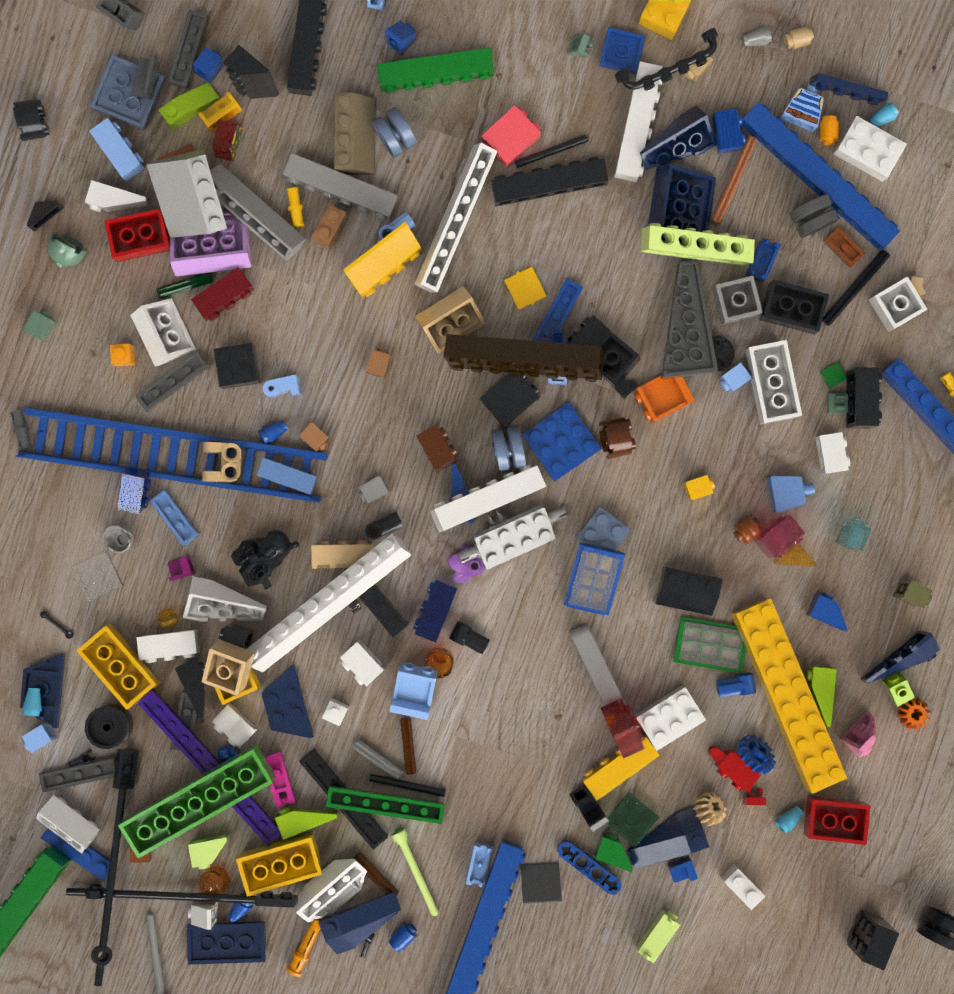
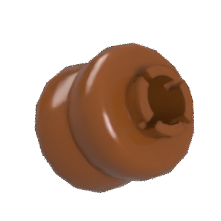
[733,516,762,544]

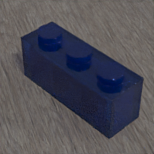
[413,580,458,643]

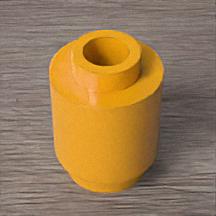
[819,115,839,146]

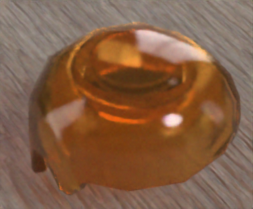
[424,647,454,679]
[198,866,231,894]

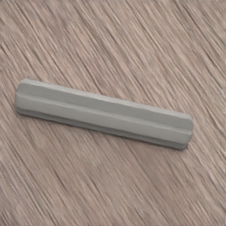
[353,739,403,779]

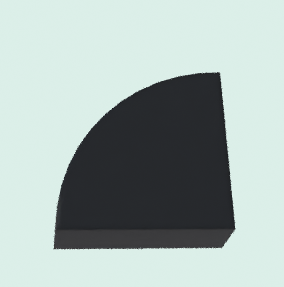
[611,380,638,399]

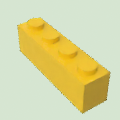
[582,734,660,801]

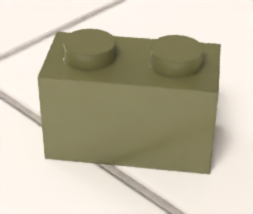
[893,579,933,608]

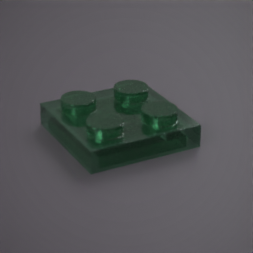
[606,792,660,847]

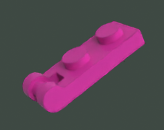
[265,751,296,809]

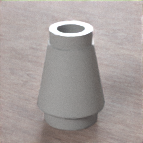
[743,26,772,47]

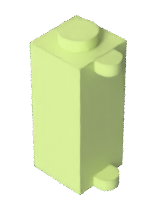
[636,909,680,963]

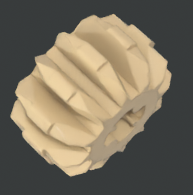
[693,792,727,826]

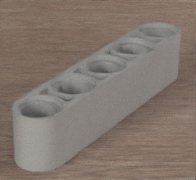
[569,624,627,717]

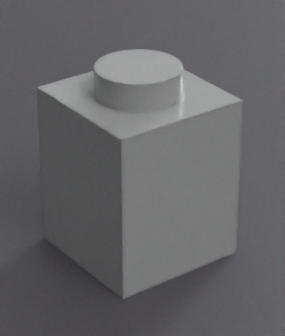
[359,475,390,504]

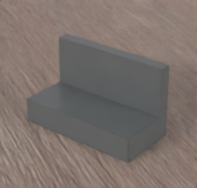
[132,55,160,100]

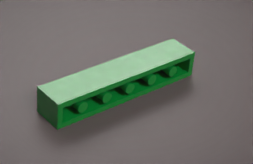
[377,48,494,93]
[326,785,445,824]

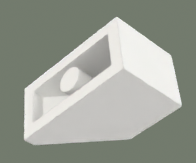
[188,901,218,930]

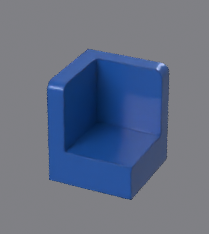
[667,856,698,883]

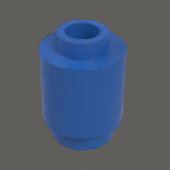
[389,922,417,952]

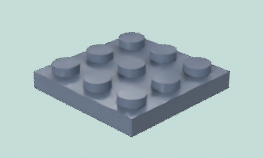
[90,55,166,130]

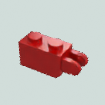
[707,745,762,792]

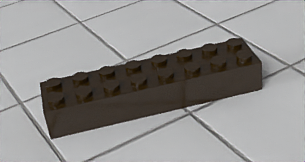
[444,334,604,382]

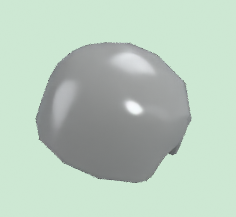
[102,524,134,553]

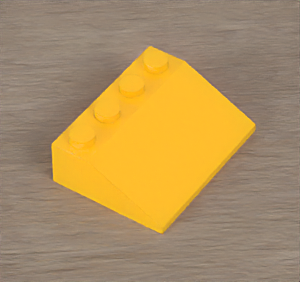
[343,222,422,298]

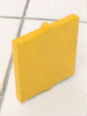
[504,267,547,310]

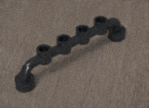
[614,28,719,91]

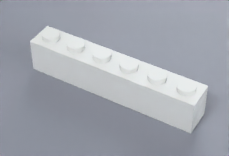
[614,61,662,182]
[430,465,546,533]

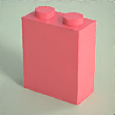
[481,105,541,168]

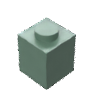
[23,310,56,342]

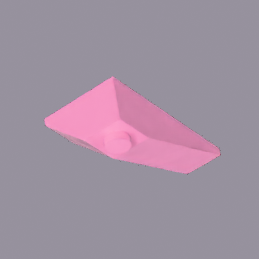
[839,711,876,758]

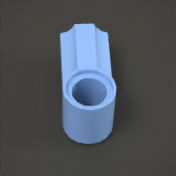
[379,212,416,241]

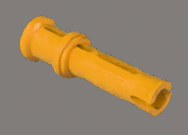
[285,918,322,977]

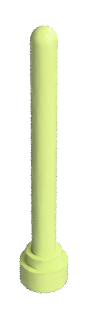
[391,828,438,916]

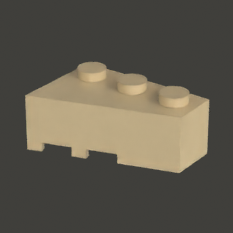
[311,540,373,569]

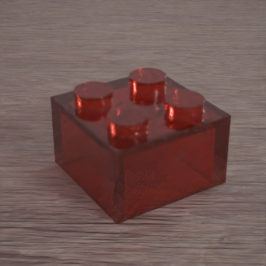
[600,698,645,759]

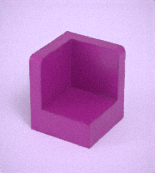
[168,556,195,581]

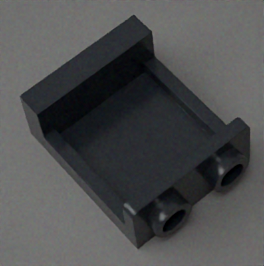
[480,373,540,428]

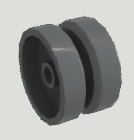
[790,194,840,238]

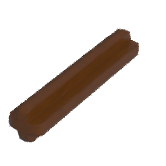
[400,717,416,775]
[353,852,398,896]

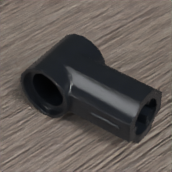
[365,512,403,540]
[449,621,490,654]

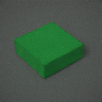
[820,362,847,389]

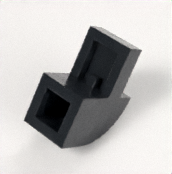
[569,784,609,832]

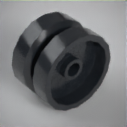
[84,703,133,749]
[916,906,954,951]

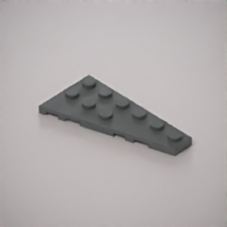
[661,260,718,379]

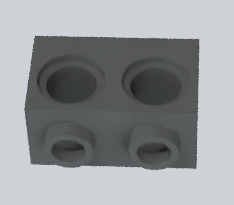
[96,0,145,30]

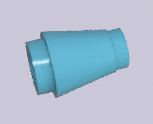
[868,102,899,127]
[22,688,42,716]
[775,806,804,834]

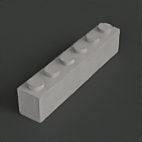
[283,153,399,221]
[210,164,306,261]

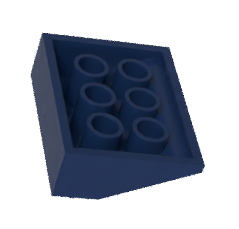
[648,164,716,247]

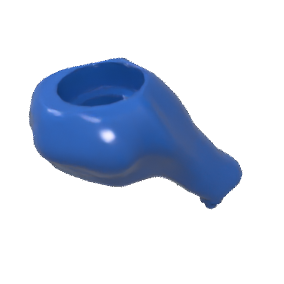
[217,745,239,761]

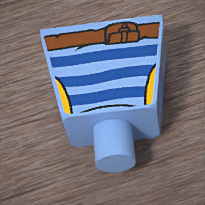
[780,82,824,132]

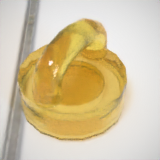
[157,608,179,628]

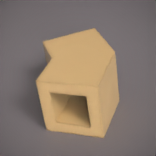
[909,276,926,296]

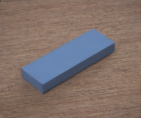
[257,458,318,495]
[149,489,199,547]

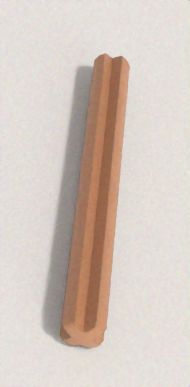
[711,135,757,224]

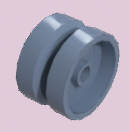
[372,107,417,158]
[491,425,526,472]

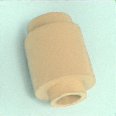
[783,26,814,50]

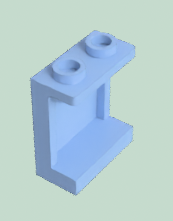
[390,662,438,720]

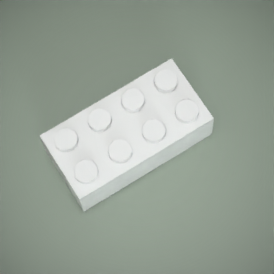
[745,340,802,425]

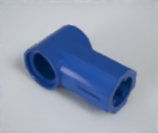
[716,673,756,697]

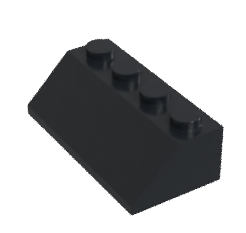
[223,45,280,99]

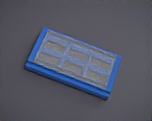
[564,543,625,616]

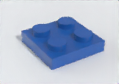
[599,27,645,75]

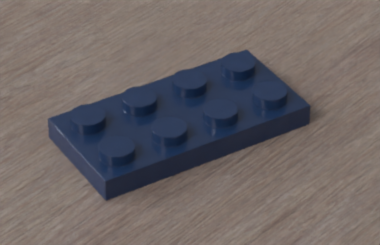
[187,921,266,965]

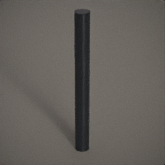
[514,135,588,168]
[369,774,446,797]

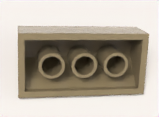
[334,93,375,175]

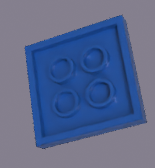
[522,402,602,482]

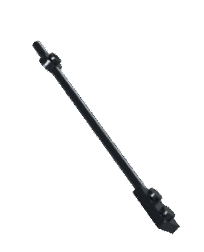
[91,749,138,986]
[66,884,298,908]

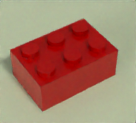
[104,208,170,262]
[803,796,871,845]

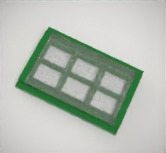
[673,616,746,674]

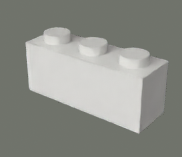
[136,629,200,663]
[36,795,99,853]

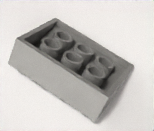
[146,148,227,238]

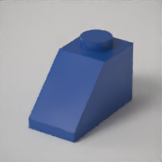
[385,20,416,56]
[806,592,847,631]

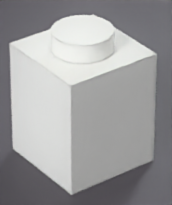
[322,698,349,726]

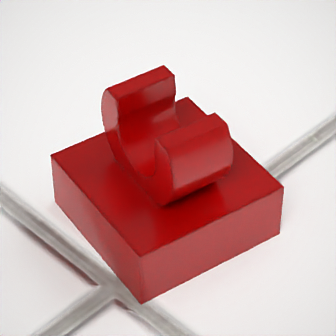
[743,787,766,806]

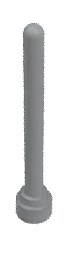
[146,912,167,994]

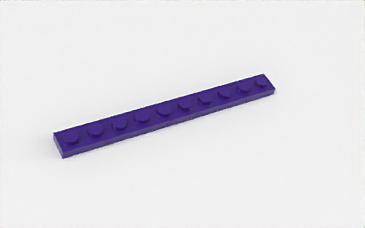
[138,689,281,846]

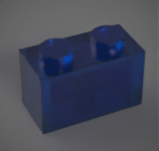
[117,468,151,514]

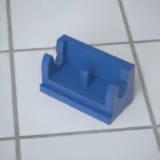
[745,239,781,283]

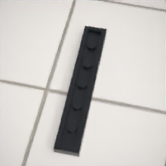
[299,748,388,850]

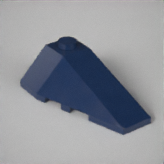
[640,106,717,169]
[861,630,940,684]
[628,806,709,869]
[319,891,401,954]

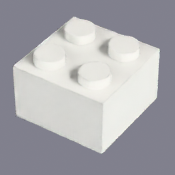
[869,276,928,332]
[340,640,386,687]

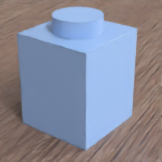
[720,363,752,393]
[22,722,57,753]

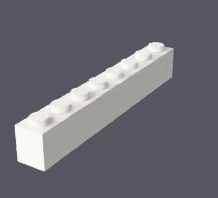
[414,143,497,293]

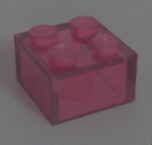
[753,515,805,558]

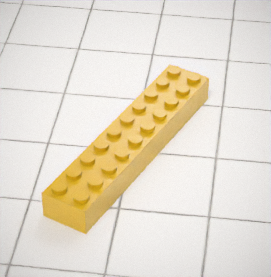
[731,598,847,794]

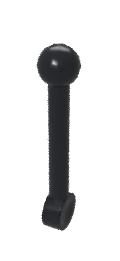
[40,611,74,639]

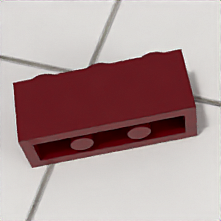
[191,267,254,321]

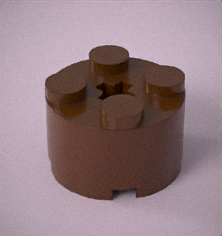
[599,417,636,459]

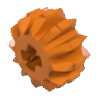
[897,698,931,730]

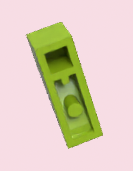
[159,82,220,131]
[805,665,837,727]
[275,807,339,840]

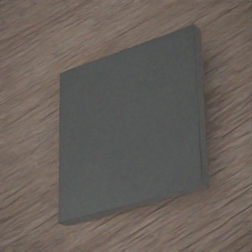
[520,863,562,904]

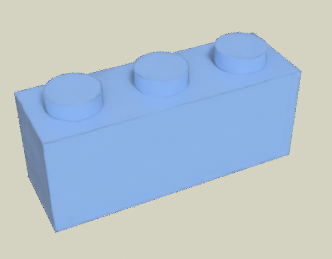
[89,118,145,182]

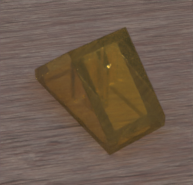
[774,543,816,567]

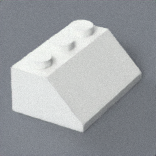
[130,298,196,367]

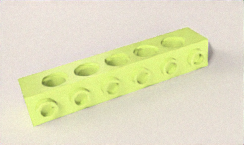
[641,223,755,266]

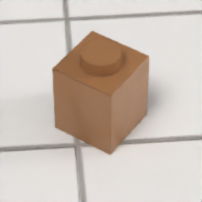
[365,348,391,379]
[299,422,330,452]

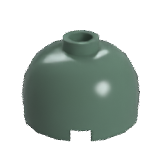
[47,232,88,268]

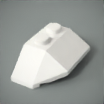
[295,859,367,922]

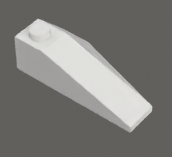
[183,576,266,622]

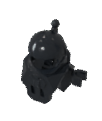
[231,530,299,590]

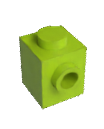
[882,672,915,706]

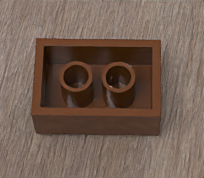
[416,424,458,473]

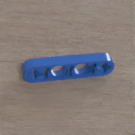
[557,840,621,895]

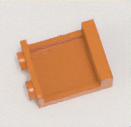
[634,375,695,423]

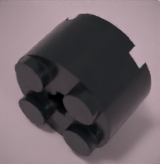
[13,99,50,141]

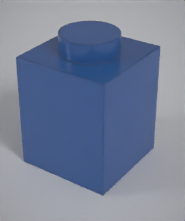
[193,47,223,83]

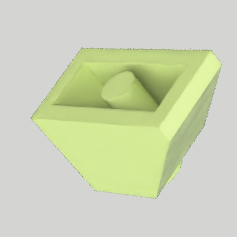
[188,834,230,869]

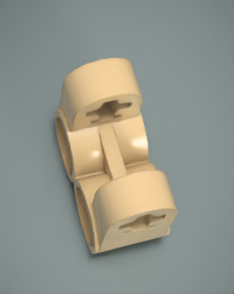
[202,442,241,483]

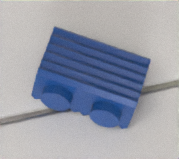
[712,108,746,154]

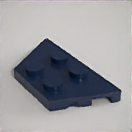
[20,654,66,729]
[261,665,314,738]

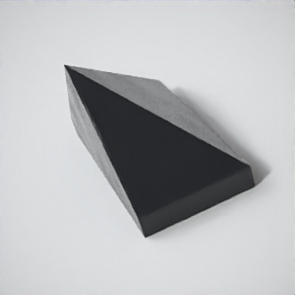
[27,201,64,232]

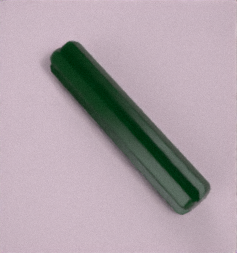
[156,273,213,298]

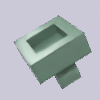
[567,34,593,57]
[827,393,848,413]

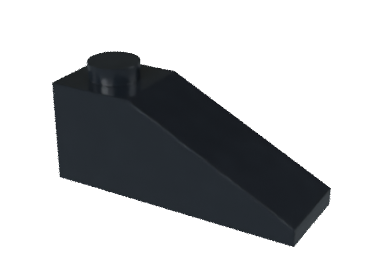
[175,658,206,723]

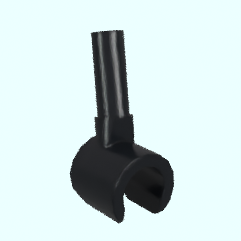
[68,749,96,766]
[360,933,374,958]

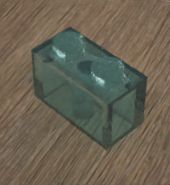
[835,519,871,551]

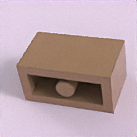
[311,204,348,251]

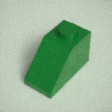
[594,832,633,873]

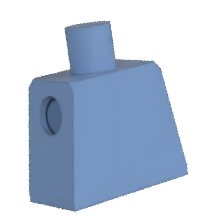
[767,476,815,513]

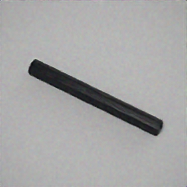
[822,250,890,326]

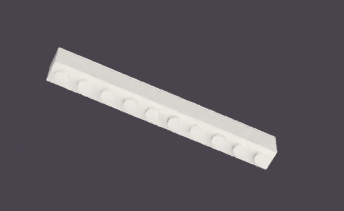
[246,534,411,672]

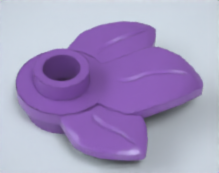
[447,545,484,583]

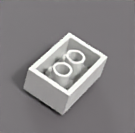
[833,116,907,182]
[634,685,706,751]

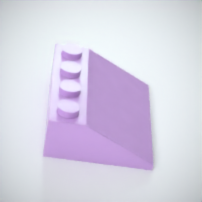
[170,211,251,276]

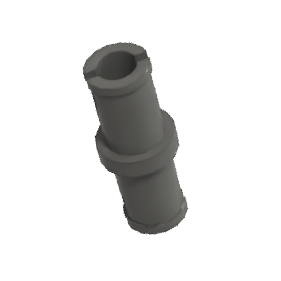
[10,410,32,450]

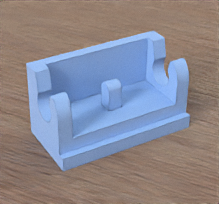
[466,842,493,887]

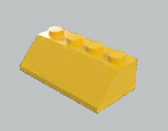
[236,832,322,896]

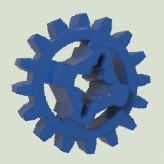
[737,734,776,775]

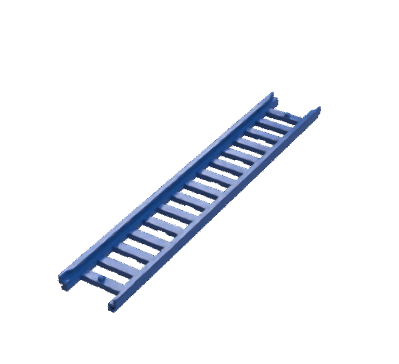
[16,408,328,503]

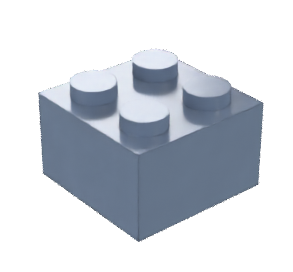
[575,507,631,561]

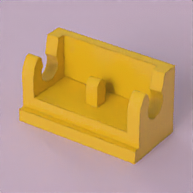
[198,91,242,133]

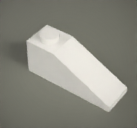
[85,180,151,213]

